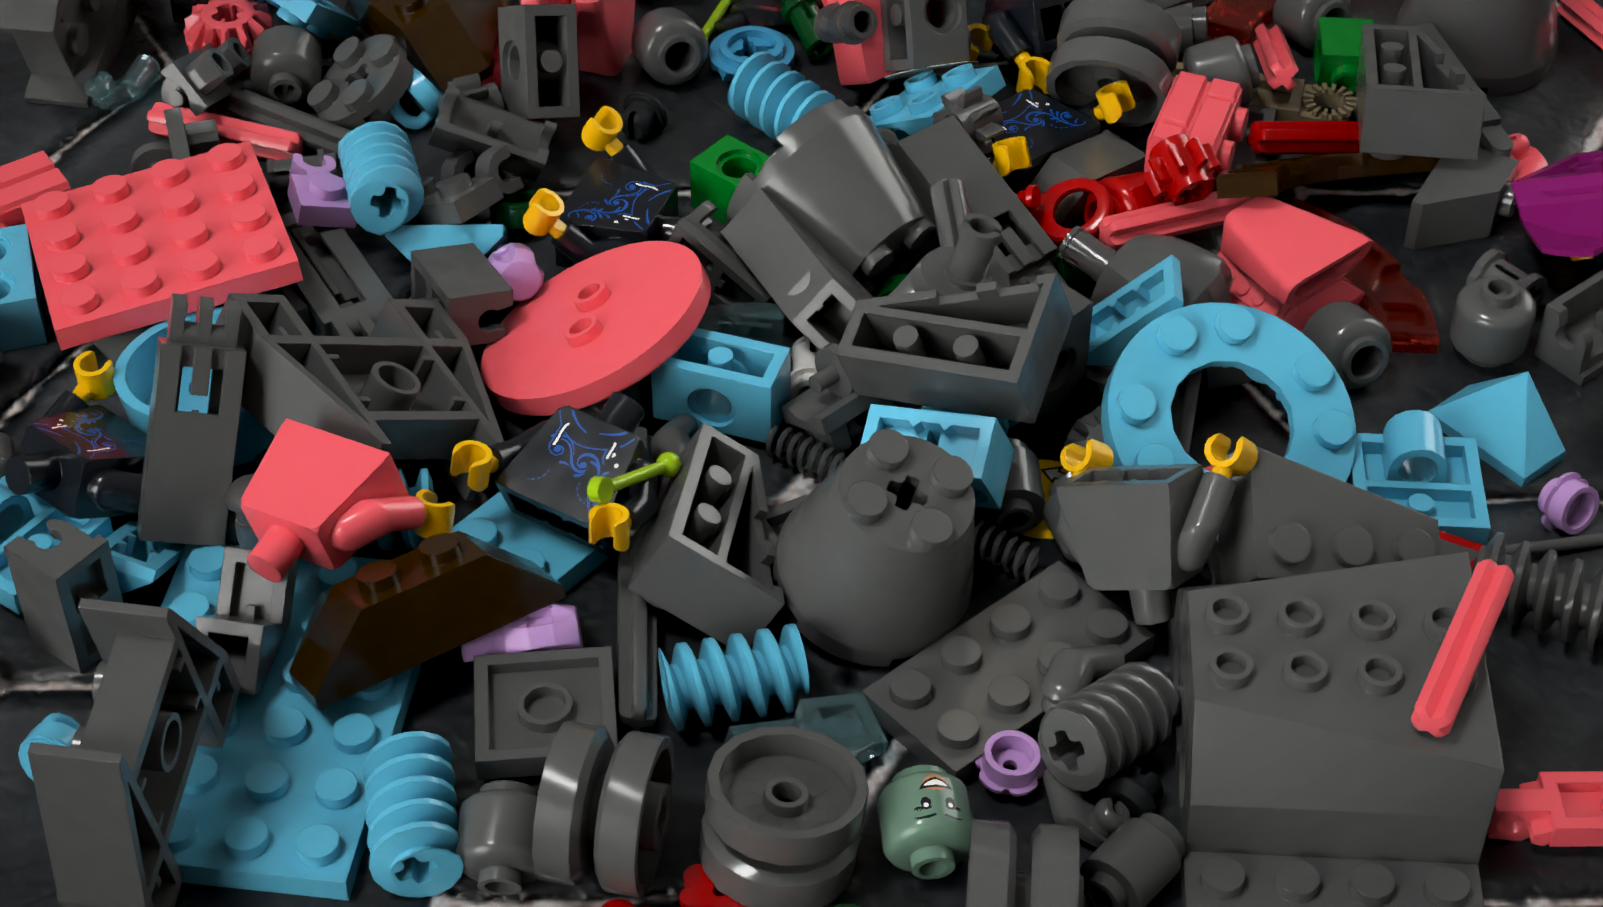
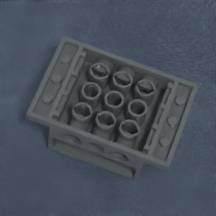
[1167,551,1504,907]

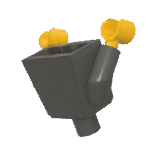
[1056,433,1258,625]

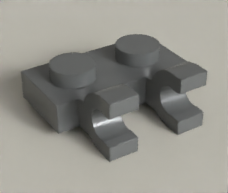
[403,145,524,225]

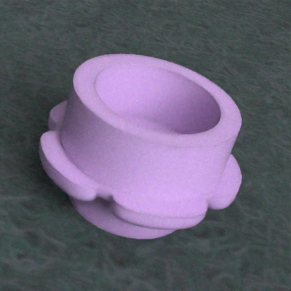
[1538,472,1600,535]
[975,730,1045,797]

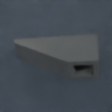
[721,188,874,350]

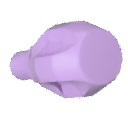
[488,243,544,303]
[461,602,584,663]

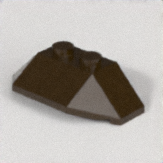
[345,0,504,95]
[289,531,566,710]

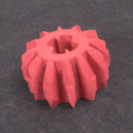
[184,0,276,74]

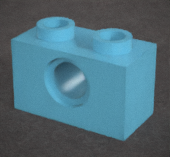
[651,328,791,443]

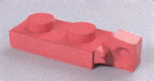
[1487,771,1603,847]

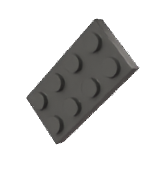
[861,561,1154,784]

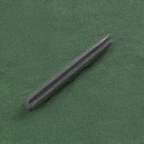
[616,426,657,732]

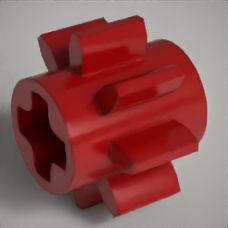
[1143,134,1221,206]

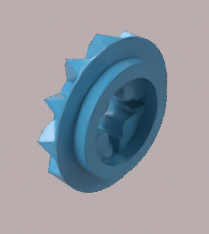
[709,26,795,82]

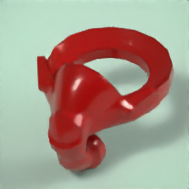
[1017,178,1114,251]

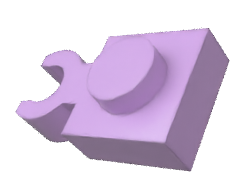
[287,153,356,229]

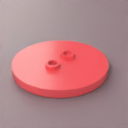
[481,241,711,416]

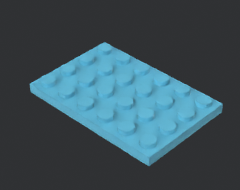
[161,544,422,901]

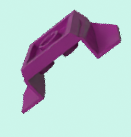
[1511,150,1603,257]

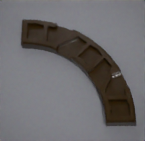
[1216,153,1440,199]

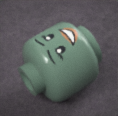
[877,765,974,880]

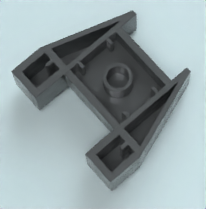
[0,0,146,108]
[215,293,504,501]
[28,598,241,907]

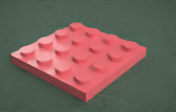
[21,140,304,351]

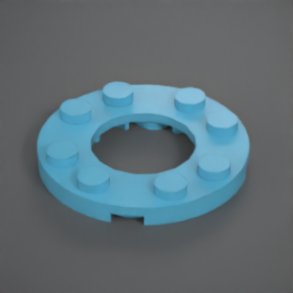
[1101,302,1356,537]

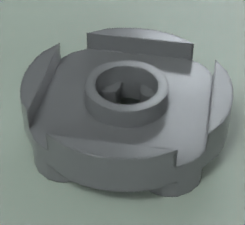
[307,34,414,131]

